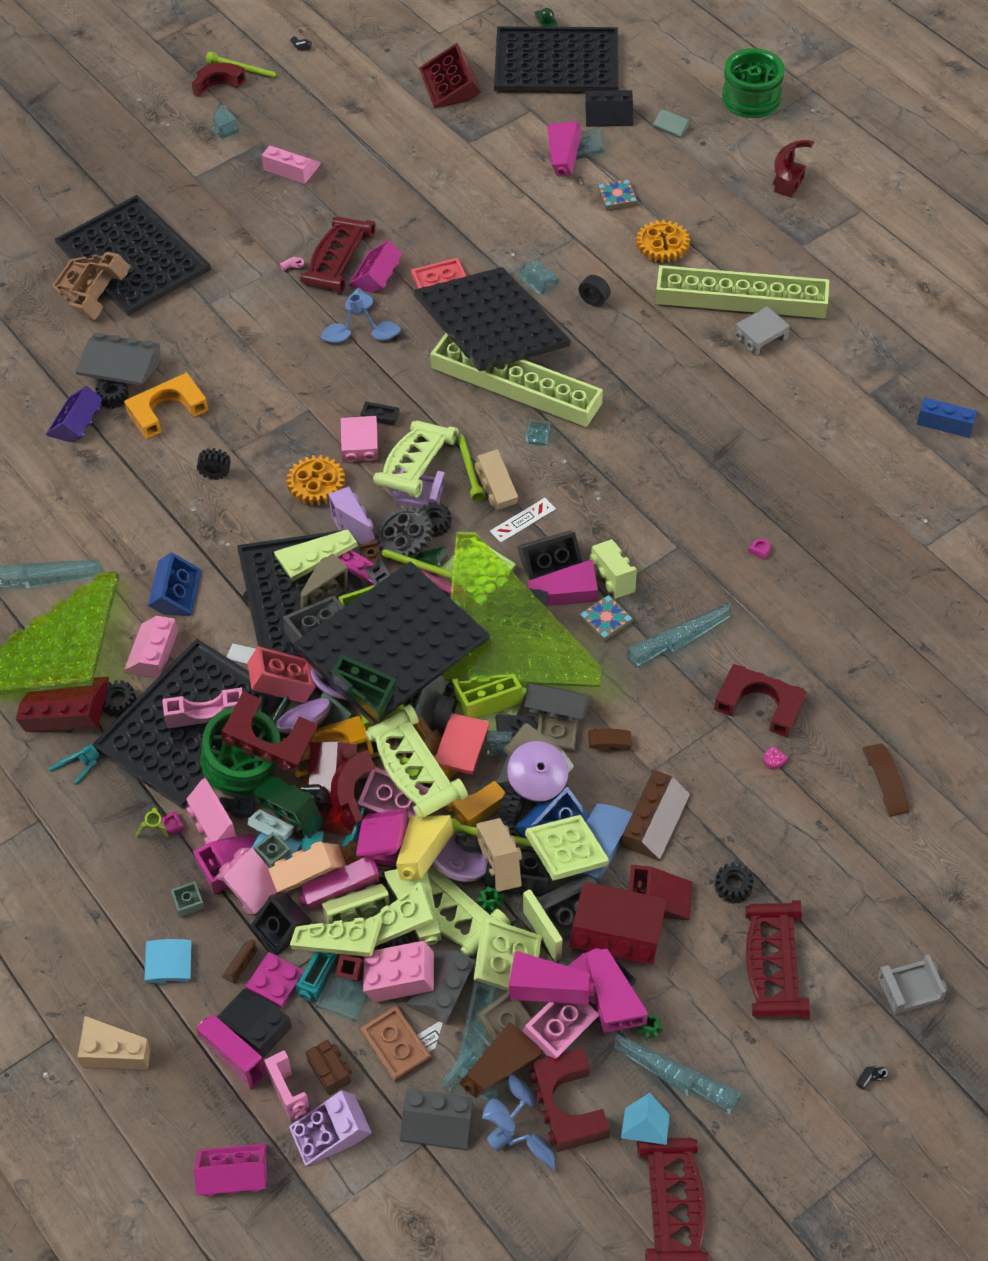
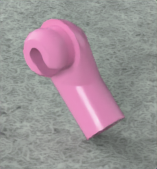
[279,257,304,271]

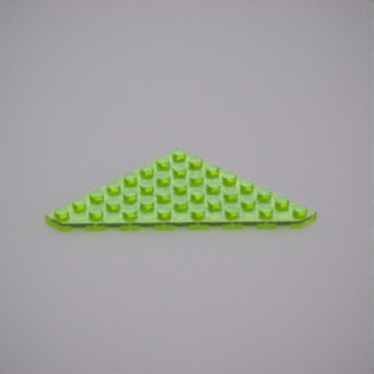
[444,532,602,687]
[0,571,119,695]

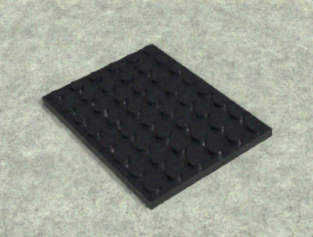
[494,26,618,92]
[55,195,211,316]
[414,267,571,372]
[237,530,362,658]
[293,561,490,726]
[92,639,284,809]

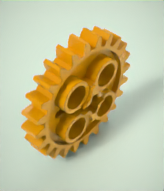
[636,220,690,263]
[286,455,346,506]

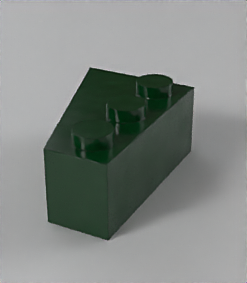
[332,654,396,722]
[253,775,325,839]

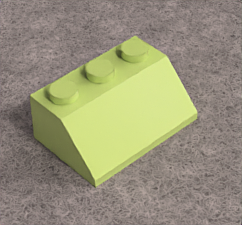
[322,883,390,924]

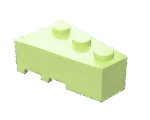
[590,539,637,599]

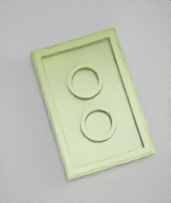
[523,889,563,962]

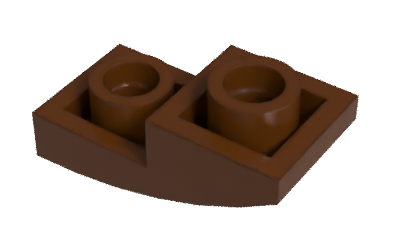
[588,728,632,752]

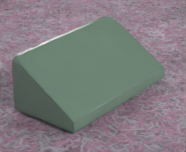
[653,109,689,137]
[321,692,352,724]

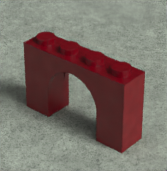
[714,664,807,738]
[221,691,318,773]
[529,1048,610,1152]

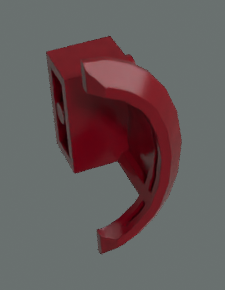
[773,140,814,198]

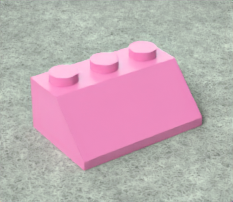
[261,145,321,184]
[124,616,178,678]
[186,778,236,844]
[521,1002,599,1059]

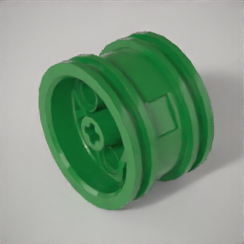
[722,48,785,118]
[200,707,280,796]

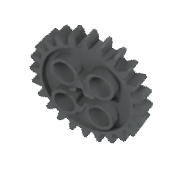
[375,505,434,562]

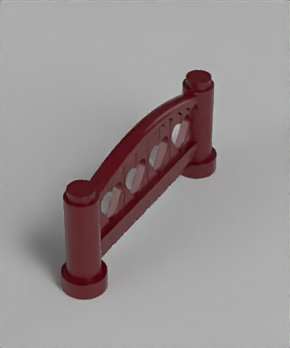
[300,216,376,294]
[745,900,810,1020]
[637,1138,708,1261]

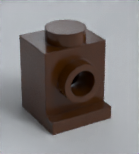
[359,540,382,564]

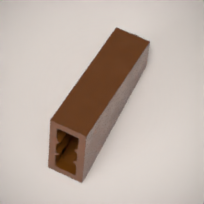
[459,1022,544,1098]

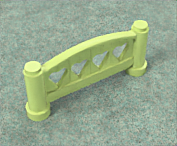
[373,420,458,498]
[365,704,468,818]
[387,864,511,957]

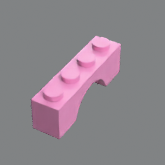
[163,687,243,728]

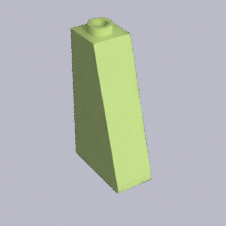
[384,869,442,945]

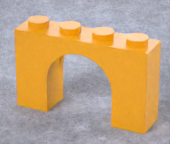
[124,372,208,439]
[283,716,374,778]
[424,755,505,827]

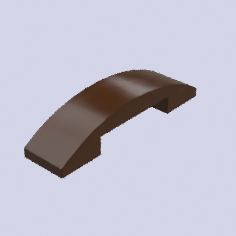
[863,743,910,817]

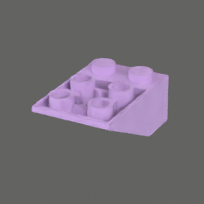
[328,487,375,543]
[289,1090,372,1166]

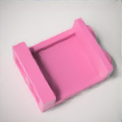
[341,416,379,462]
[216,848,277,914]
[264,1050,311,1122]

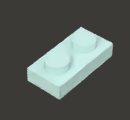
[247,809,294,842]

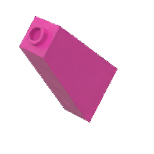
[547,121,582,176]
[528,560,598,606]
[299,857,380,912]
[585,948,648,1033]
[509,951,595,1005]
[196,1014,267,1090]

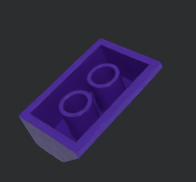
[46,386,103,442]

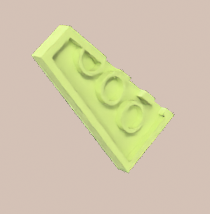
[274,529,358,582]
[368,882,435,946]
[290,915,383,957]

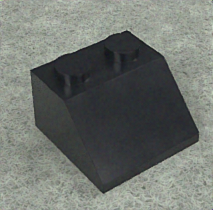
[250,893,312,955]

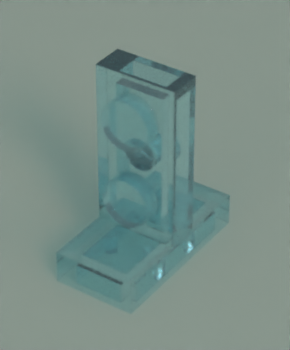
[440,1047,500,1103]

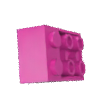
[356,808,409,858]
[193,834,255,895]

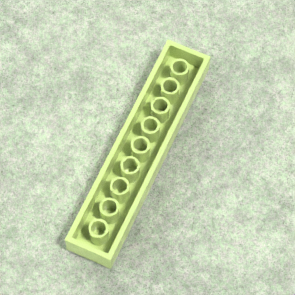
[655,265,829,319]
[430,333,603,427]

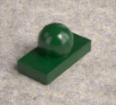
[535,8,559,27]
[414,546,449,574]

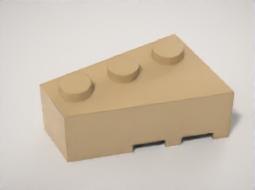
[78,1016,151,1070]

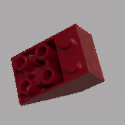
[628,865,693,920]

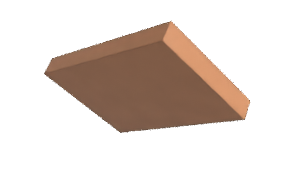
[360,1006,432,1082]

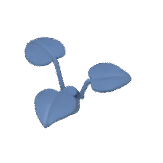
[320,288,401,343]
[482,1075,555,1171]

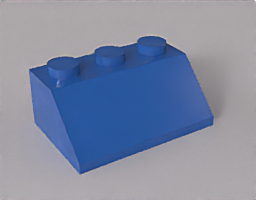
[917,397,978,438]
[148,552,201,616]
[515,786,589,839]

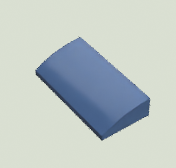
[574,803,632,884]

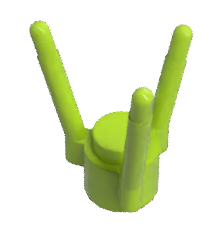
[136,808,169,838]

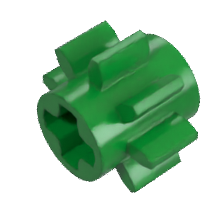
[477,886,504,913]
[636,1012,663,1041]

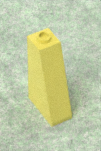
[396,815,454,880]

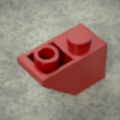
[319,806,356,836]

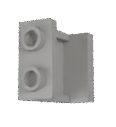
[735,306,790,356]
[878,954,947,1015]

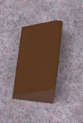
[222,939,258,984]

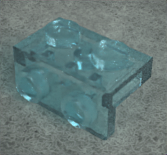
[519,261,560,294]

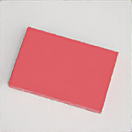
[411,258,466,289]
[435,713,490,775]

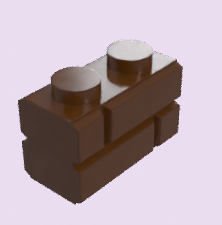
[305,1040,352,1095]

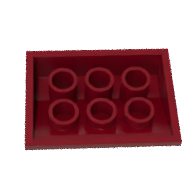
[419,43,481,108]
[16,677,109,732]
[569,881,667,965]

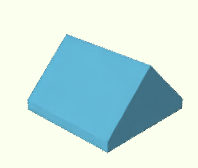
[621,1093,670,1145]

